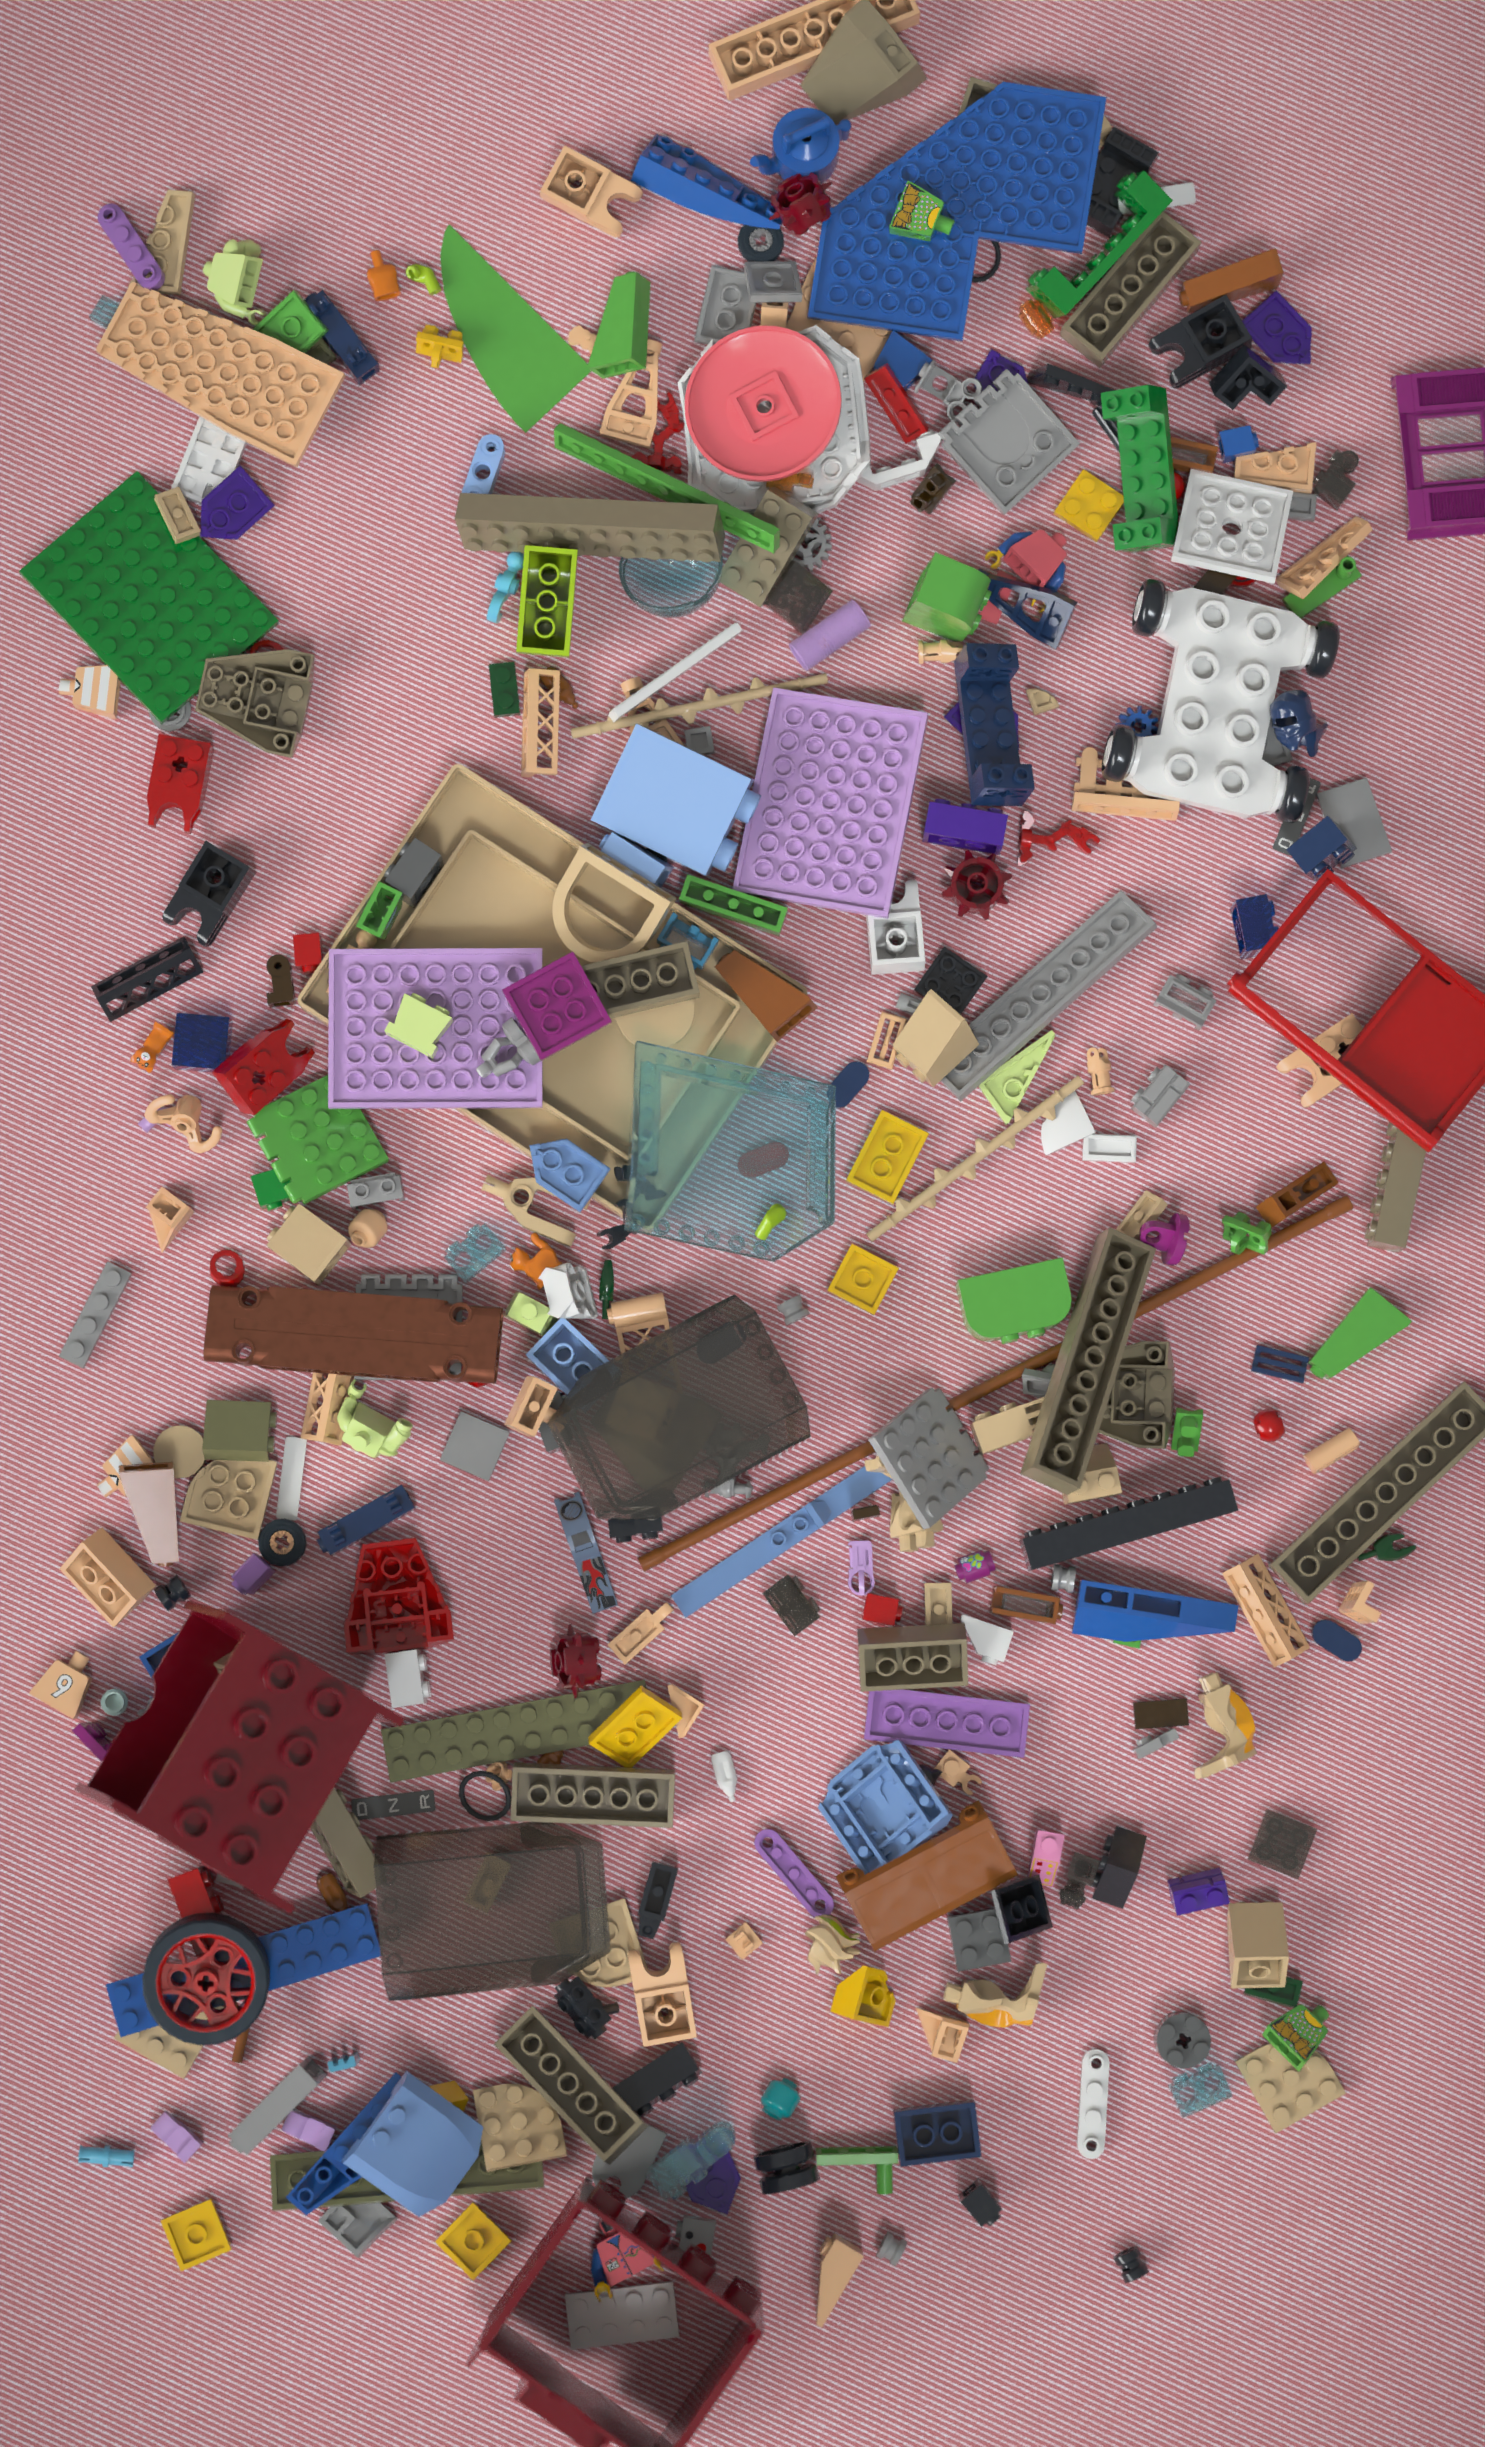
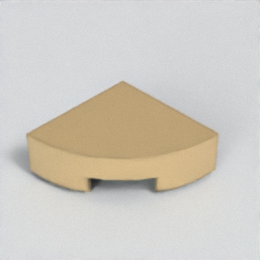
[1025,688,1059,716]

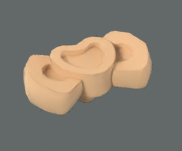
[568,326,597,354]

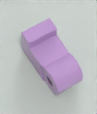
[281,2110,337,2152]
[151,2111,204,2163]

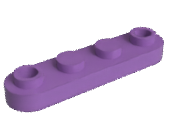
[98,204,165,291]
[754,1829,834,1917]

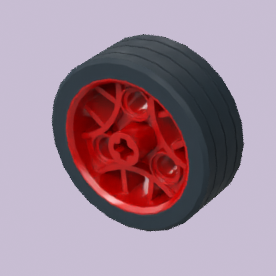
[142,1912,270,2046]

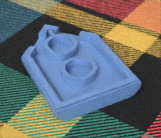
[529,1138,610,1212]

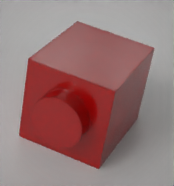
[293,933,323,974]
[862,1593,903,1626]

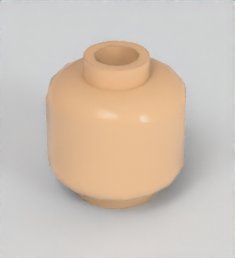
[348,1209,388,1248]

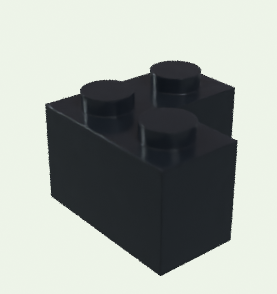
[1209,345,1287,410]
[606,1499,664,1543]
[1090,1826,1147,1909]

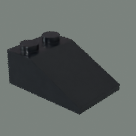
[991,1875,1053,1944]

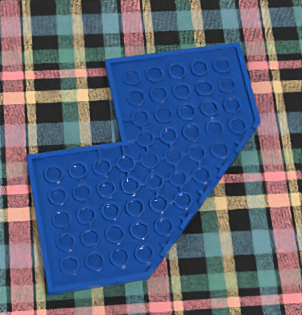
[808,82,1107,342]

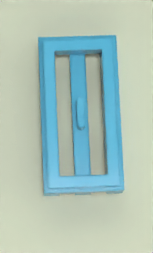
[327,2052,360,2073]

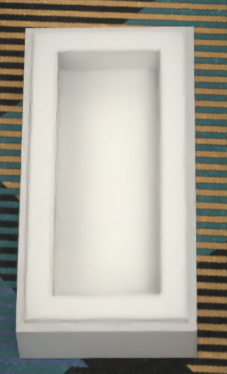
[1082,1134,1137,1163]

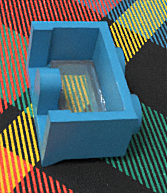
[657,912,719,971]

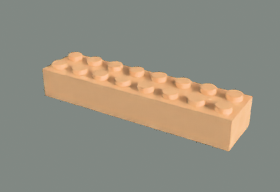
[709,0,920,101]

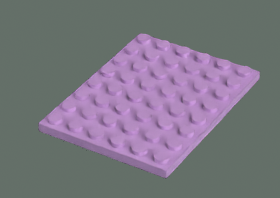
[733,688,929,919]
[328,948,543,1109]

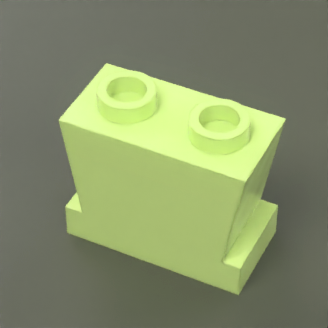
[384,993,453,1059]

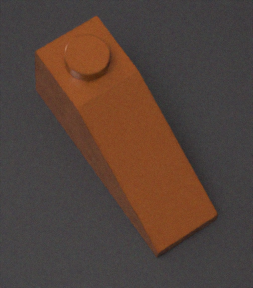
[1256,1162,1339,1228]

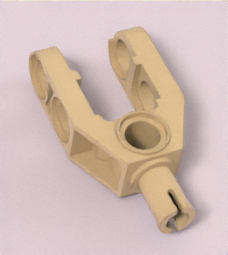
[481,1175,591,1247]

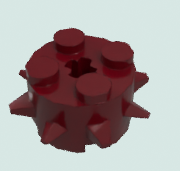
[769,172,832,235]
[941,850,1012,920]
[550,1624,602,1698]

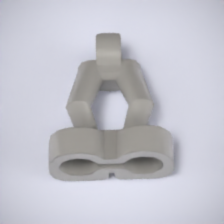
[476,1017,540,1078]

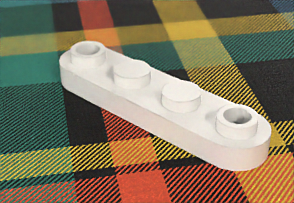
[1077,2049,1110,2159]

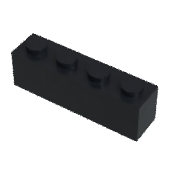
[612,2042,703,2117]

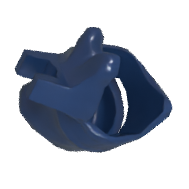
[1270,690,1328,757]

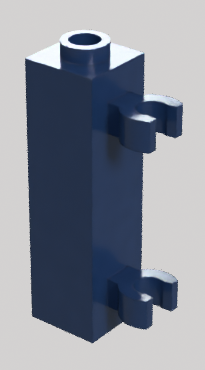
[305,290,380,386]
[316,1485,416,1556]

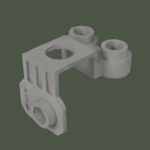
[914,360,982,422]

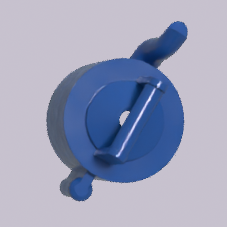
[750,108,851,184]

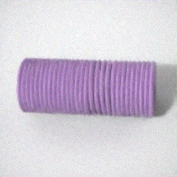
[789,599,871,671]

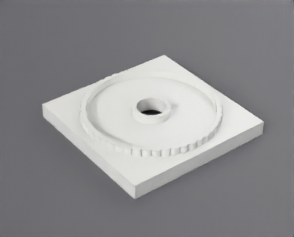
[1171,469,1293,584]

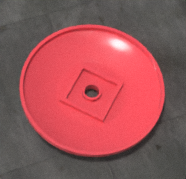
[685,326,842,482]

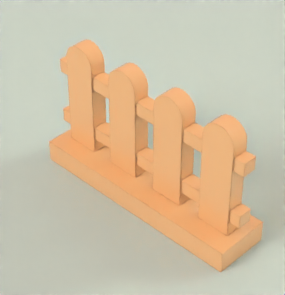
[1071,747,1180,821]

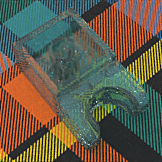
[646,2121,735,2201]

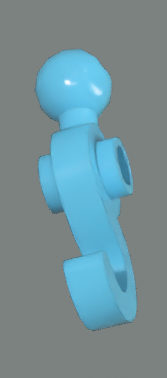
[487,552,524,624]

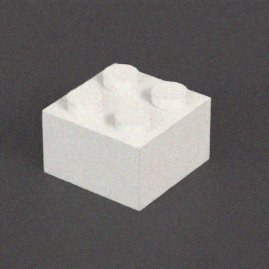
[384,1649,431,1708]

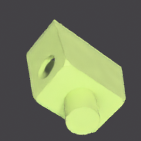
[503,1292,559,1337]

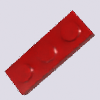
[864,363,929,444]

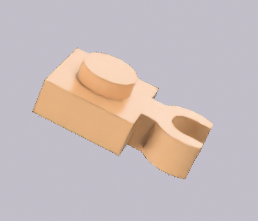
[933,1749,982,1795]

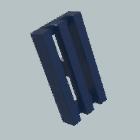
[1250,1345,1309,1384]

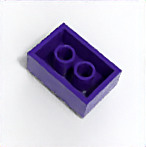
[922,799,1008,855]

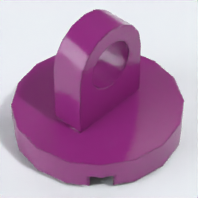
[1139,1213,1190,1266]

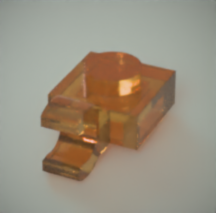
[766,473,814,493]

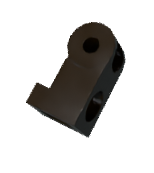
[266,954,296,1008]

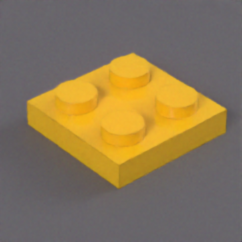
[1054,469,1124,542]
[827,1244,899,1315]
[160,2198,232,2271]
[435,2201,512,2280]

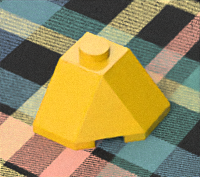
[830,1965,896,2027]

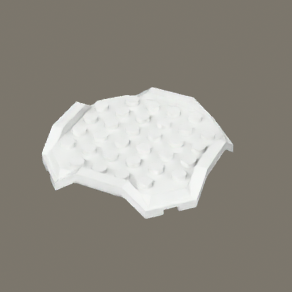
[678,325,871,515]

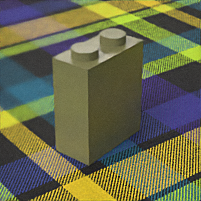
[202,1400,277,1462]

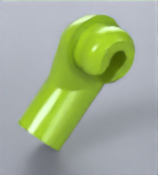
[406,264,441,295]
[754,1203,786,1240]

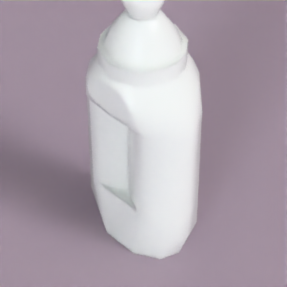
[711,1751,737,1802]

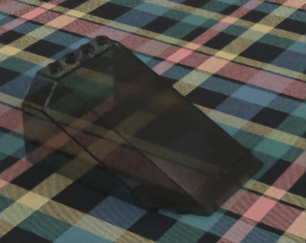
[547,1294,811,1520]
[374,1822,611,2001]

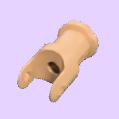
[918,639,964,664]
[1087,1047,1115,1095]

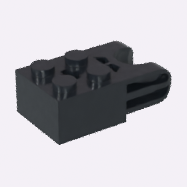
[1148,295,1252,389]
[162,841,256,947]

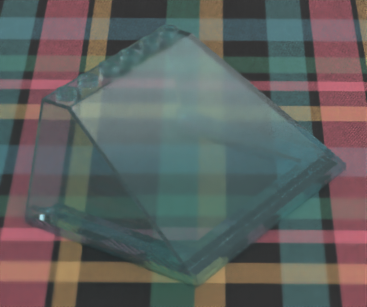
[624,1041,836,1262]

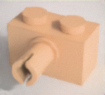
[504,1376,570,1437]

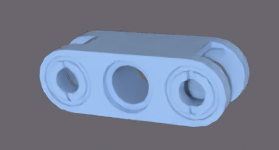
[462,434,505,494]

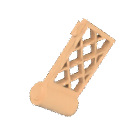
[606,1292,684,1395]

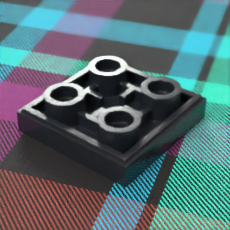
[914,946,988,1015]

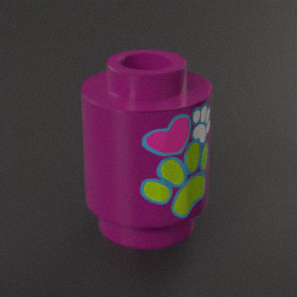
[954,1550,996,1584]

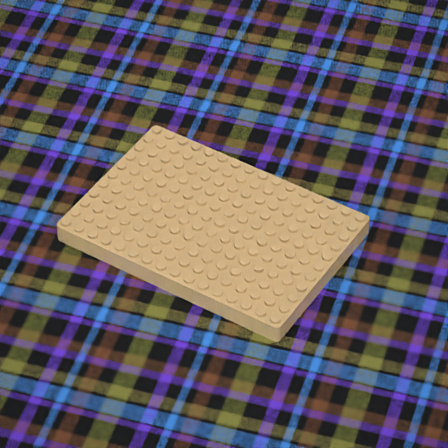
[297,764,807,1234]

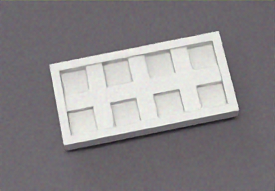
[171,416,247,504]
[565,2281,679,2350]

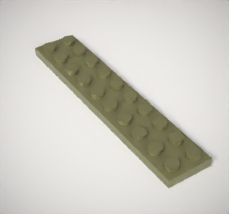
[381,1680,647,1783]
[270,2141,544,2212]

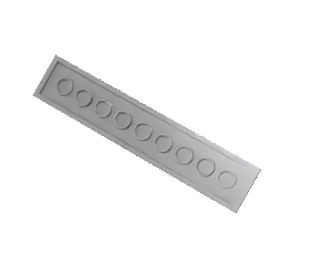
[940,891,1157,1102]

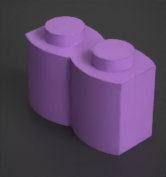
[231,1553,276,1595]

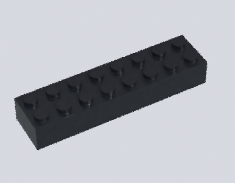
[1019,1476,1239,1571]

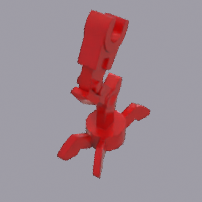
[631,392,684,475]
[1017,811,1100,867]

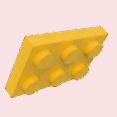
[846,1110,929,1205]
[588,1685,682,1767]

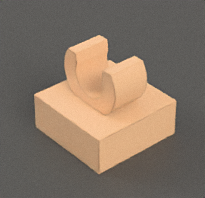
[725,1922,763,1960]

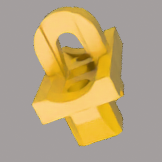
[416,324,464,369]

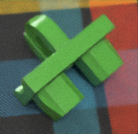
[1222,1212,1271,1255]
[1171,1408,1203,1457]

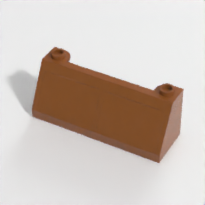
[835,1800,1018,1952]

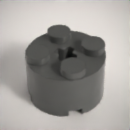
[1154,2011,1211,2069]

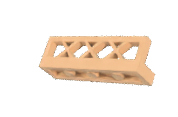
[521,668,560,777]
[301,1373,354,1446]
[1222,1554,1310,1667]
[1338,1580,1381,1624]

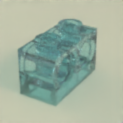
[444,1223,506,1284]
[1168,2062,1233,2118]

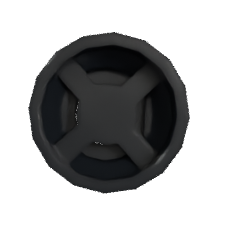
[154,1574,191,1611]
[1113,2246,1149,2283]

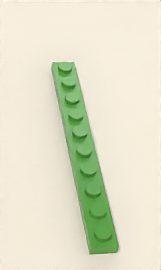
[554,423,780,554]

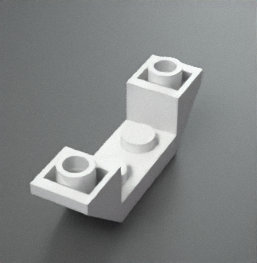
[856,431,942,491]

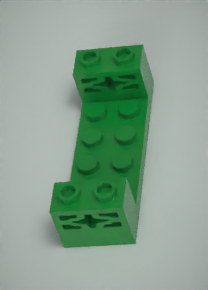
[1025,171,1173,319]
[1101,385,1179,553]

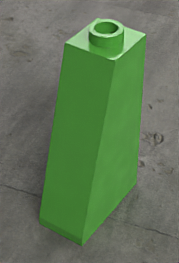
[588,271,651,379]
[1308,1287,1412,1379]

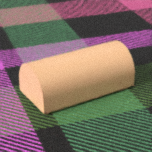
[1303,1428,1360,1474]

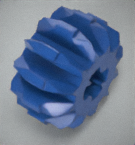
[1116,706,1159,737]

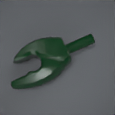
[599,1260,614,1320]
[1357,1533,1417,1561]

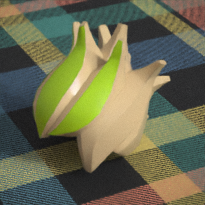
[805,1914,860,1975]

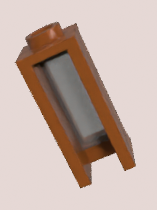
[1171,437,1218,473]
[989,1586,1063,1624]

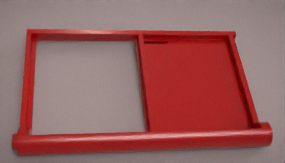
[1227,869,1485,1153]

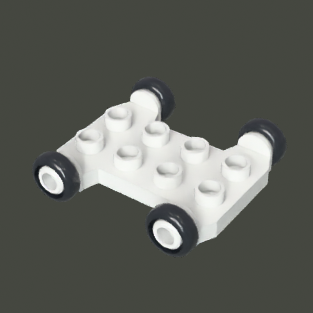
[1101,579,1340,823]

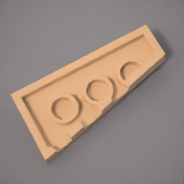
[1275,516,1373,599]

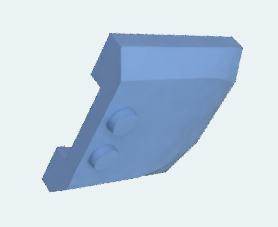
[818,1740,953,1874]
[342,2071,483,2217]

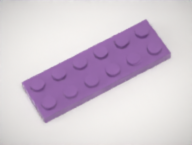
[864,1689,1030,1758]

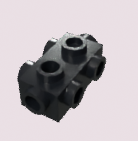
[554,1976,619,2040]

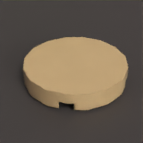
[153,1425,205,1479]

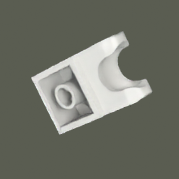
[866,880,925,975]

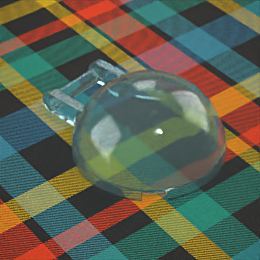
[619,556,723,618]

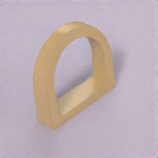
[552,843,677,963]

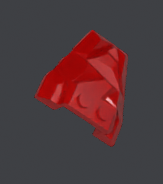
[344,1538,454,1655]

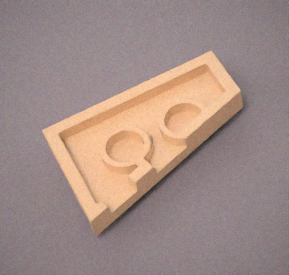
[1234,442,1316,494]

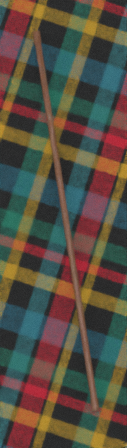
[637,1195,1354,1572]

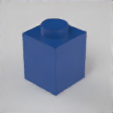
[1217,425,1259,463]

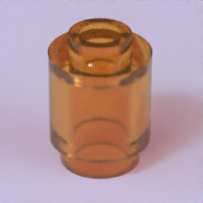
[1018,299,1055,340]

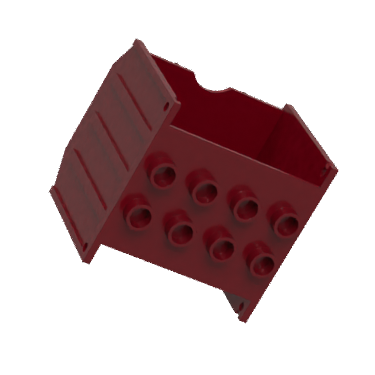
[74,1600,405,1914]
[466,2177,764,2447]

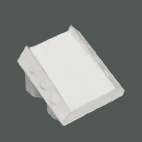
[538,1262,598,1319]

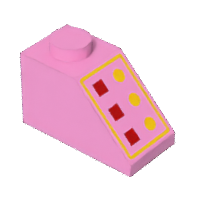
[1027,1829,1065,1887]

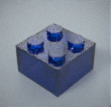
[1230,894,1279,960]
[172,1013,233,1073]

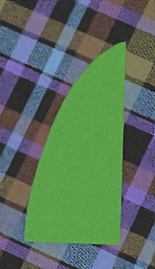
[440,224,591,433]

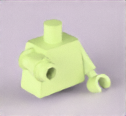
[203,239,266,325]
[337,1379,413,1458]

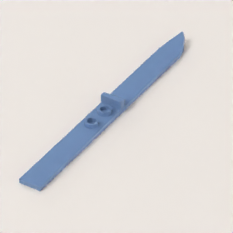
[671,1466,893,1618]

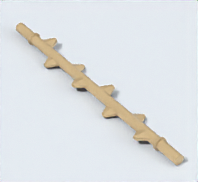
[571,673,828,739]
[866,1076,1084,1242]

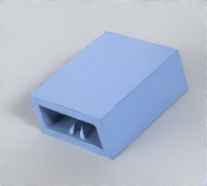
[599,832,674,888]

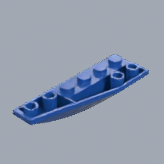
[630,134,783,229]
[1072,1580,1239,1642]
[286,2072,401,2215]

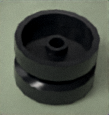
[753,2141,820,2195]

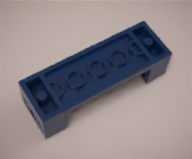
[954,643,1035,806]

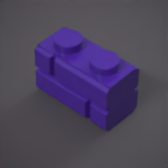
[1167,1868,1230,1916]

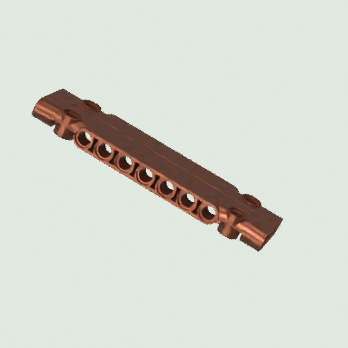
[203,1285,503,1384]

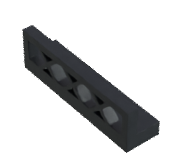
[91,937,203,1022]

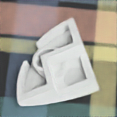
[1041,1091,1095,1156]

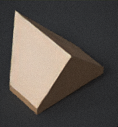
[146,1187,194,1253]
[667,1684,705,1738]
[916,2008,970,2063]

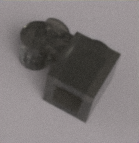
[1312,449,1359,511]
[1059,1851,1100,1910]

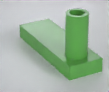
[1282,555,1362,619]
[816,2146,898,2195]

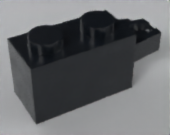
[638,1861,679,1939]

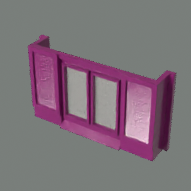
[1390,367,1485,541]

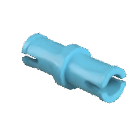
[78,2145,135,2167]

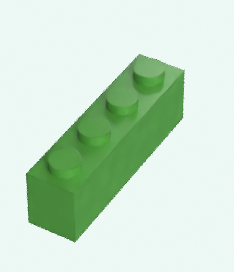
[679,874,788,937]

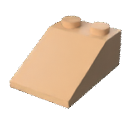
[816,2233,864,2328]

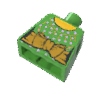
[889,181,955,241]
[1262,2004,1329,2072]

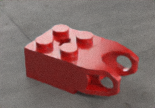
[147,734,214,834]
[212,1019,315,1115]

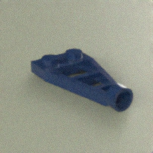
[979,568,1078,649]

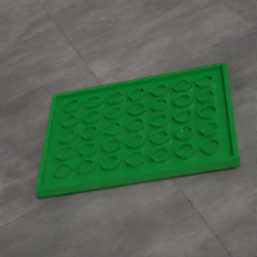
[19,471,279,725]

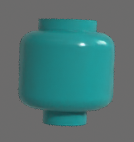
[761,2078,801,2121]

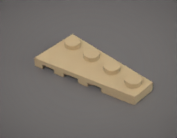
[128,190,195,295]

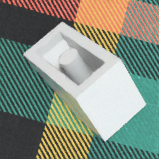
[960,1614,1014,1665]

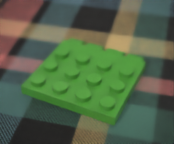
[246,1075,389,1204]

